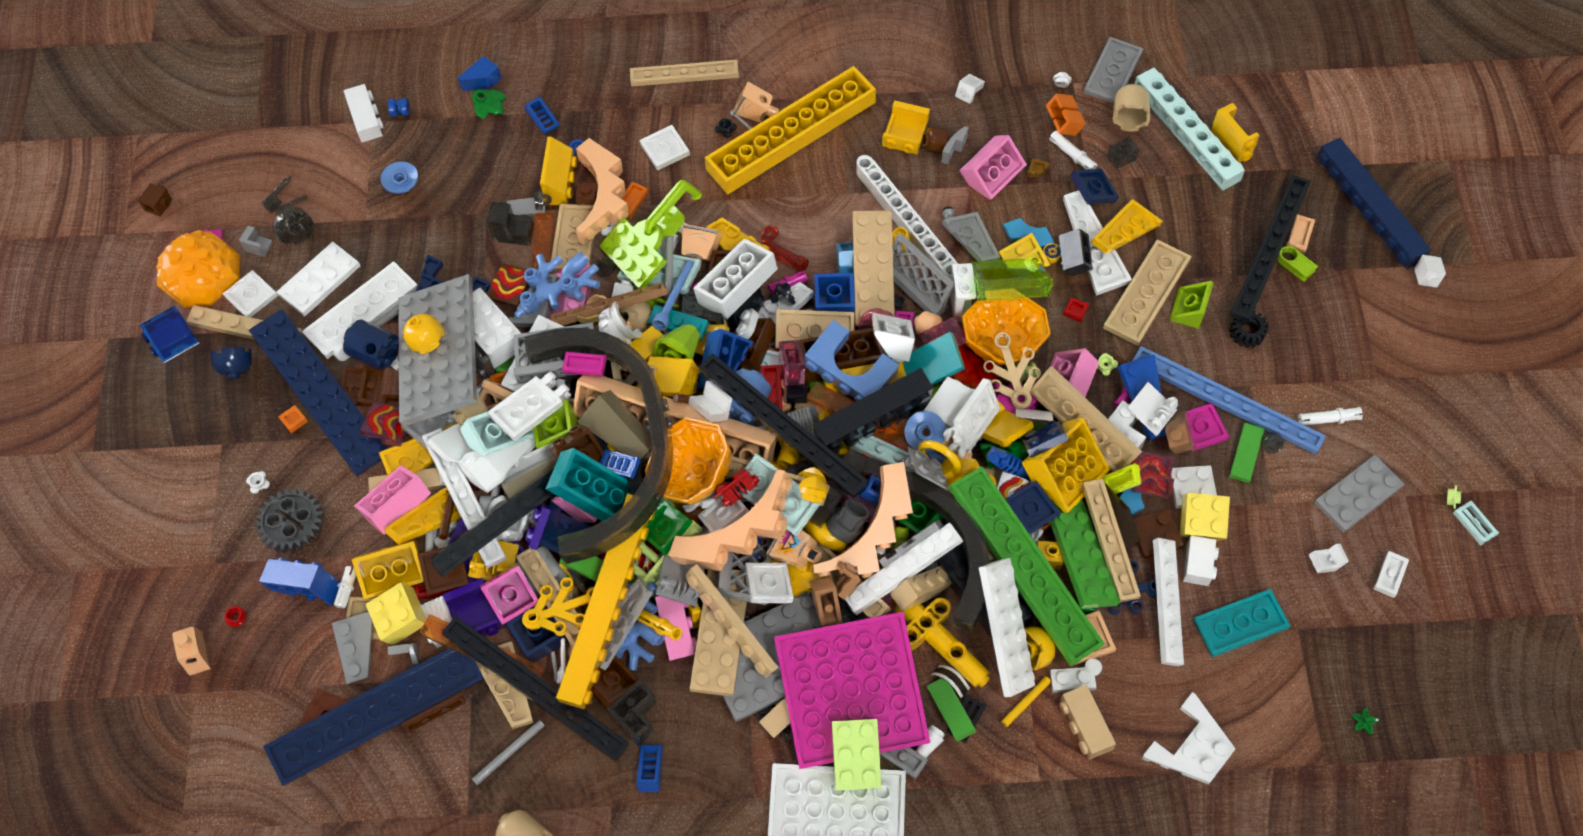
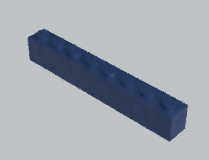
[1317,138,1431,269]

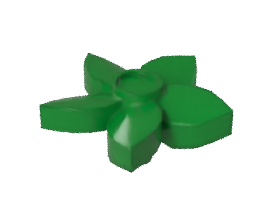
[1351,708,1378,735]

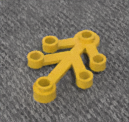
[522,577,595,636]

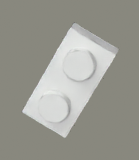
[1374,551,1409,598]

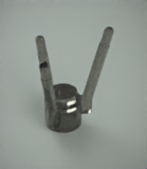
[261,176,307,214]

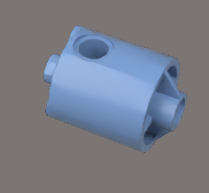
[728,370,772,426]

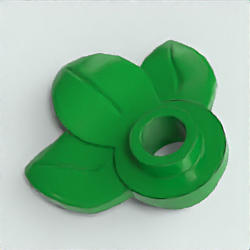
[472,89,506,119]

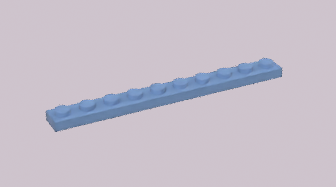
[1133,346,1326,455]

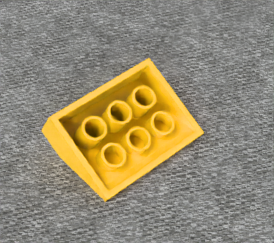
[1022,417,1110,513]

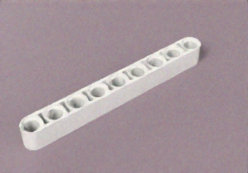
[856,155,958,285]

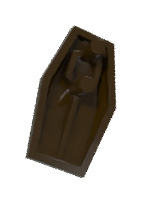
[1082,482,1141,551]

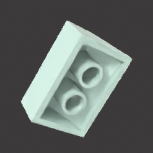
[460,412,534,456]

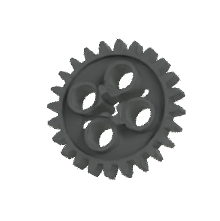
[255,488,325,553]

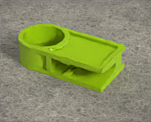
[1278,246,1318,282]

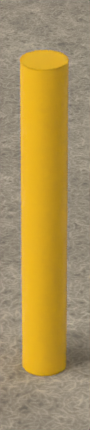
[1001,676,1051,727]

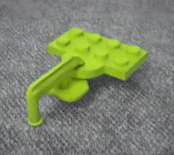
[599,180,702,289]

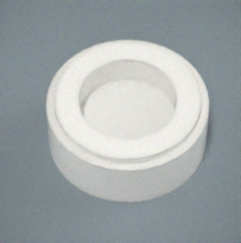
[333,341,350,361]

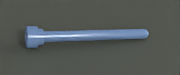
[652,260,693,331]

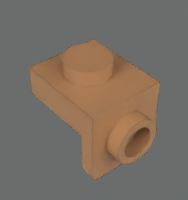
[835,561,861,600]

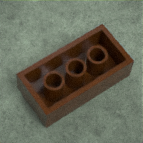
[798,328,885,386]

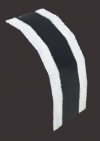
[931,665,970,698]

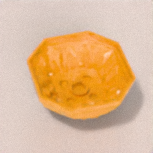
[156,230,241,308]
[962,288,1051,367]
[645,417,732,504]

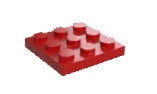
[939,344,1004,389]

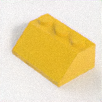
[540,137,577,205]
[352,539,424,600]

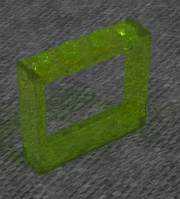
[967,258,1053,301]

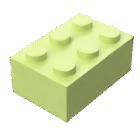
[832,719,881,791]

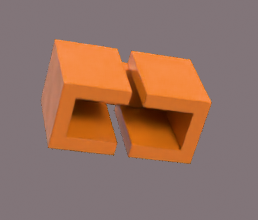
[1046,93,1086,136]

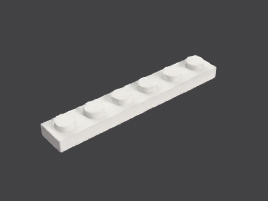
[845,523,963,615]
[1153,538,1184,666]

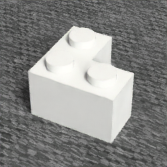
[1108,401,1146,450]

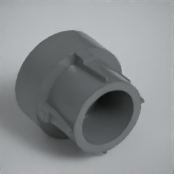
[826,498,869,543]

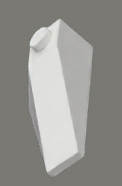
[458,438,535,493]

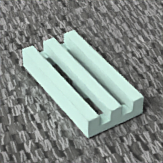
[1453,501,1499,546]

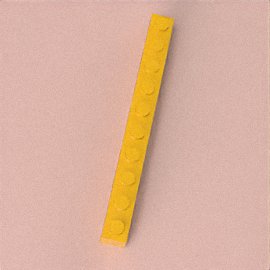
[556,494,656,709]

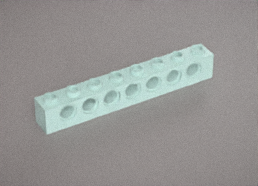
[1135,68,1245,190]

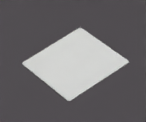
[1016,408,1053,421]

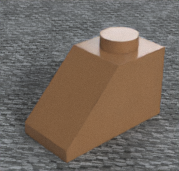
[1165,410,1195,454]
[809,576,843,628]

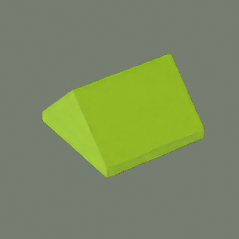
[1170,281,1213,329]
[533,399,581,449]

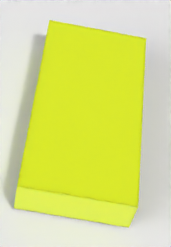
[1102,463,1141,494]

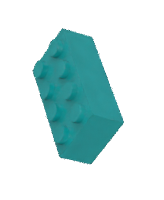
[546,448,634,528]

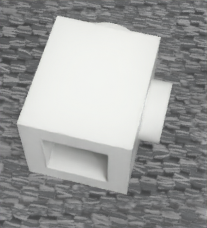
[1414,255,1446,287]

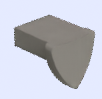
[387,643,420,667]

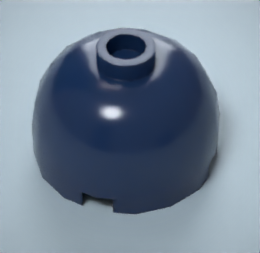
[210,347,252,379]

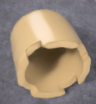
[1113,84,1150,132]
[495,810,553,836]

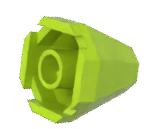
[652,324,700,359]

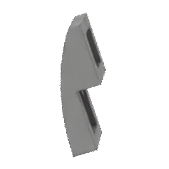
[941,126,969,164]

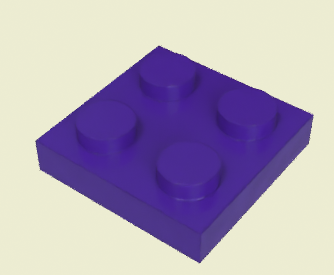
[525,503,551,550]

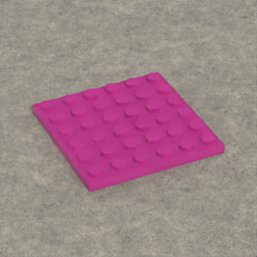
[774,612,930,769]

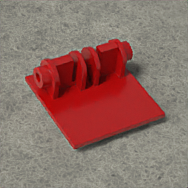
[713,469,760,507]

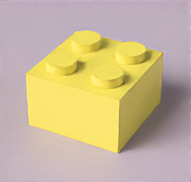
[1180,492,1230,541]
[366,582,429,645]

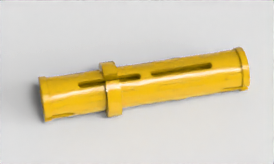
[637,609,682,641]

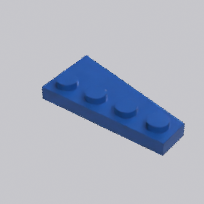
[1117,354,1166,441]

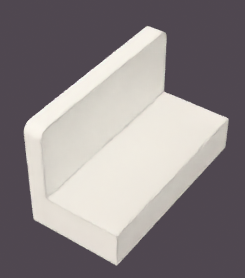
[688,381,732,422]

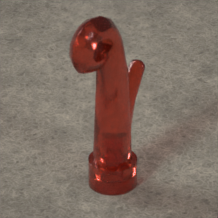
[761,225,809,272]

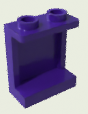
[443,578,504,637]

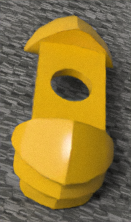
[797,467,829,503]

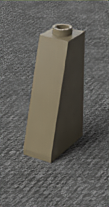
[577,390,657,462]
[502,456,557,500]

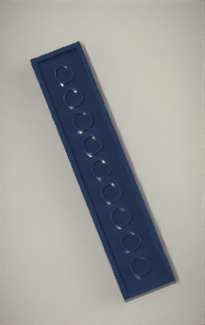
[249,309,388,477]
[263,645,484,786]

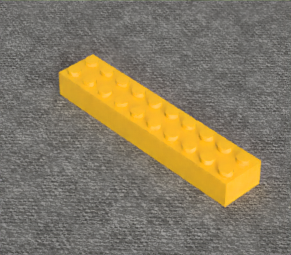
[705,66,876,195]

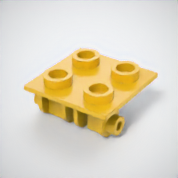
[468,540,519,581]

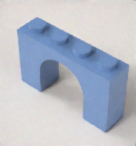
[804,320,899,402]

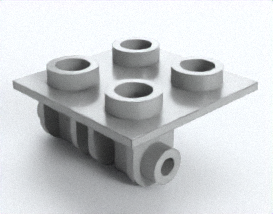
[902,447,949,491]
[655,555,704,607]

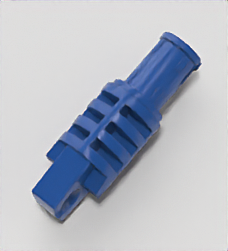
[986,446,1032,482]

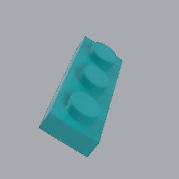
[648,305,710,341]

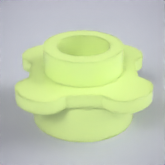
[1097,353,1118,376]
[1447,485,1461,509]

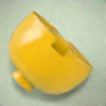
[403,313,445,354]
[1024,626,1056,670]

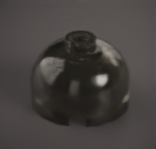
[273,206,313,244]

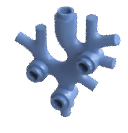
[514,252,600,319]
[587,581,665,670]

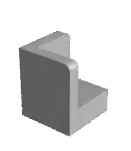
[239,226,273,257]

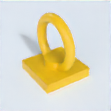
[917,440,979,495]

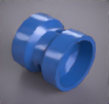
[388,98,410,117]

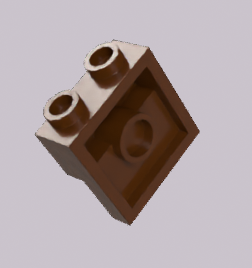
[549,425,604,463]
[591,655,641,708]

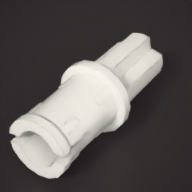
[334,566,356,608]

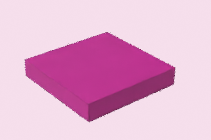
[1187,403,1229,452]

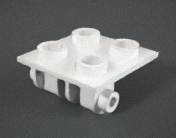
[1127,382,1178,436]

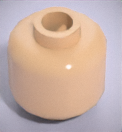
[914,311,944,339]

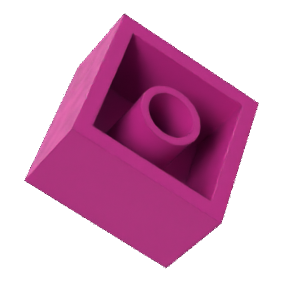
[480,564,538,625]

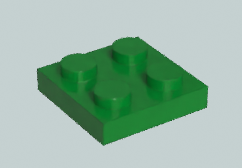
[646,499,693,556]

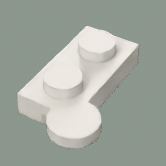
[1049,659,1102,693]

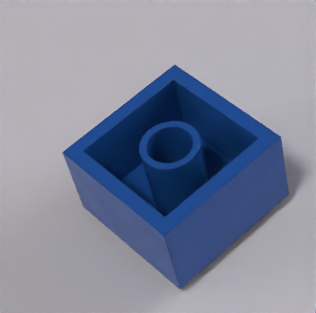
[814,273,855,316]

